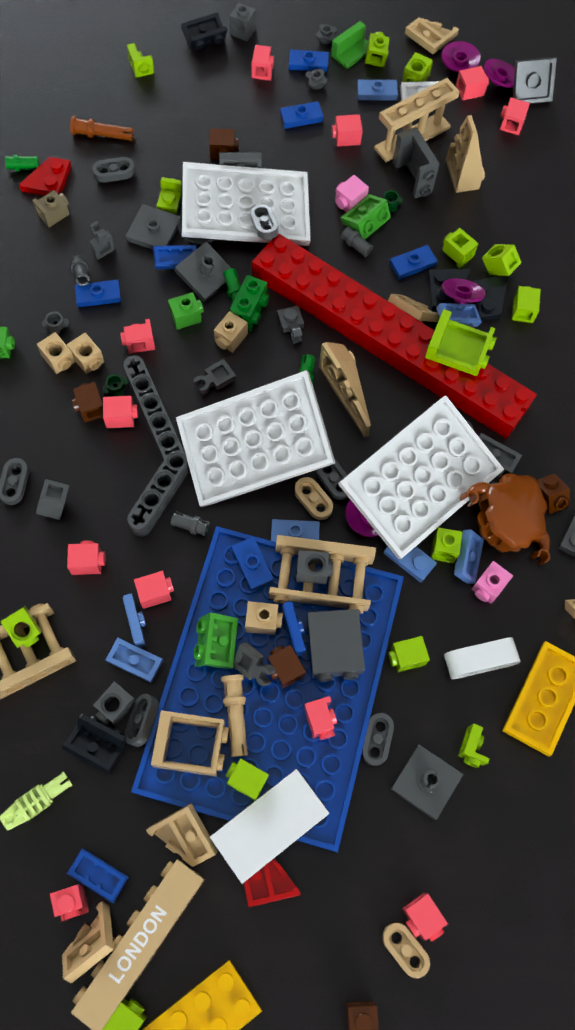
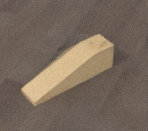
[445,115,485,193]
[319,342,371,437]

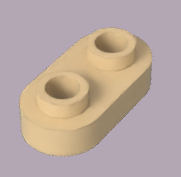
[295,477,333,520]
[382,923,430,978]

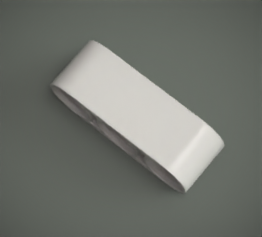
[444,637,521,679]

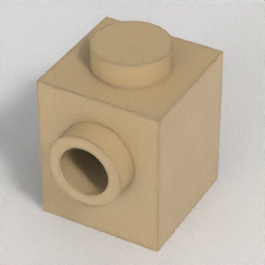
[214,311,248,353]
[245,601,283,635]

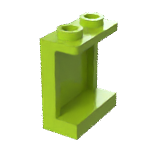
[425,309,497,376]

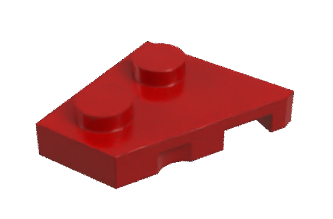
[19,157,71,196]
[244,858,300,907]

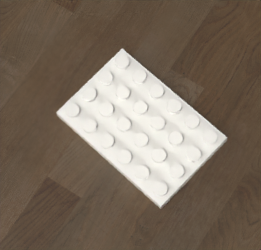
[182,162,310,246]
[176,370,335,507]
[338,395,504,559]

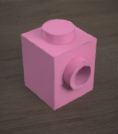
[335,175,369,212]
[471,561,513,604]

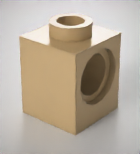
[37,332,75,374]
[67,333,104,374]

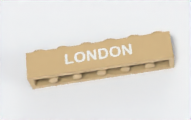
[71,859,205,1030]

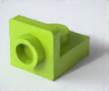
[127,43,154,78]
[156,177,182,215]
[458,723,489,768]

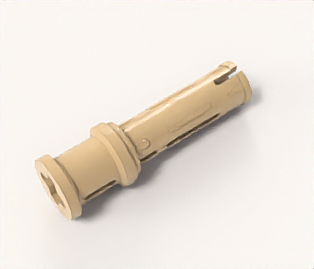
[221,675,248,757]

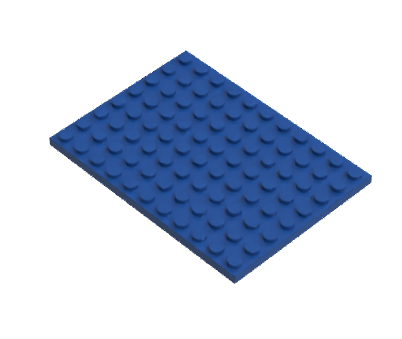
[131,526,404,852]

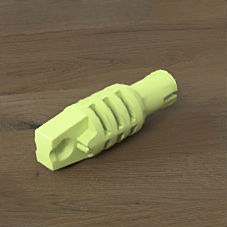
[0,771,73,830]

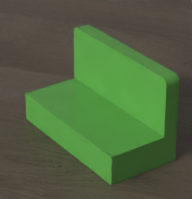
[331,21,368,69]

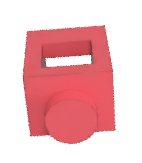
[252,45,274,81]
[120,319,155,354]
[304,696,337,740]
[50,884,90,921]

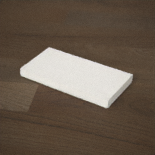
[210,769,329,883]

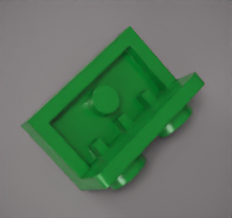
[230,275,270,331]

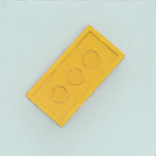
[502,641,575,757]
[142,959,262,1030]

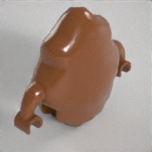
[459,473,550,565]

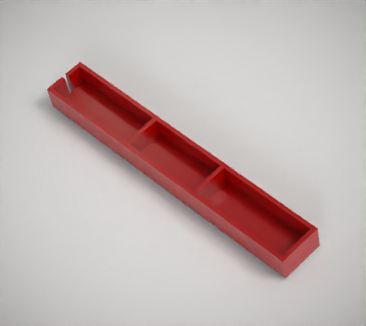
[252,233,537,439]

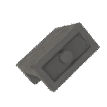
[392,127,439,198]
[307,609,365,682]

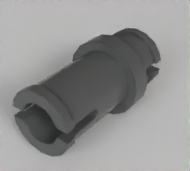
[341,226,373,257]
[70,255,90,286]
[171,511,210,536]

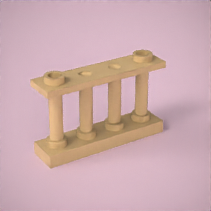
[374,78,460,162]
[269,535,376,614]
[0,603,76,699]

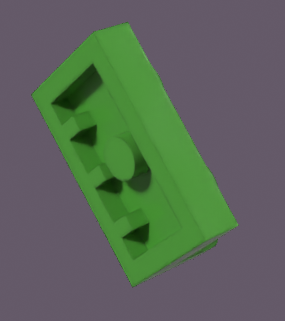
[341,194,391,240]
[193,612,238,670]

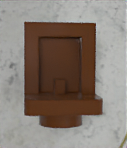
[537,473,570,514]

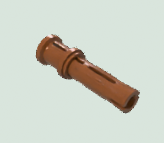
[70,116,134,141]

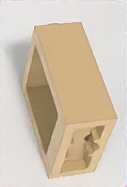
[151,710,229,777]

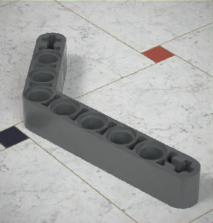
[123,355,189,537]

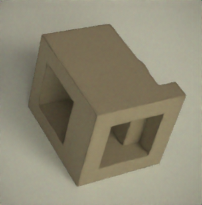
[32,190,70,227]

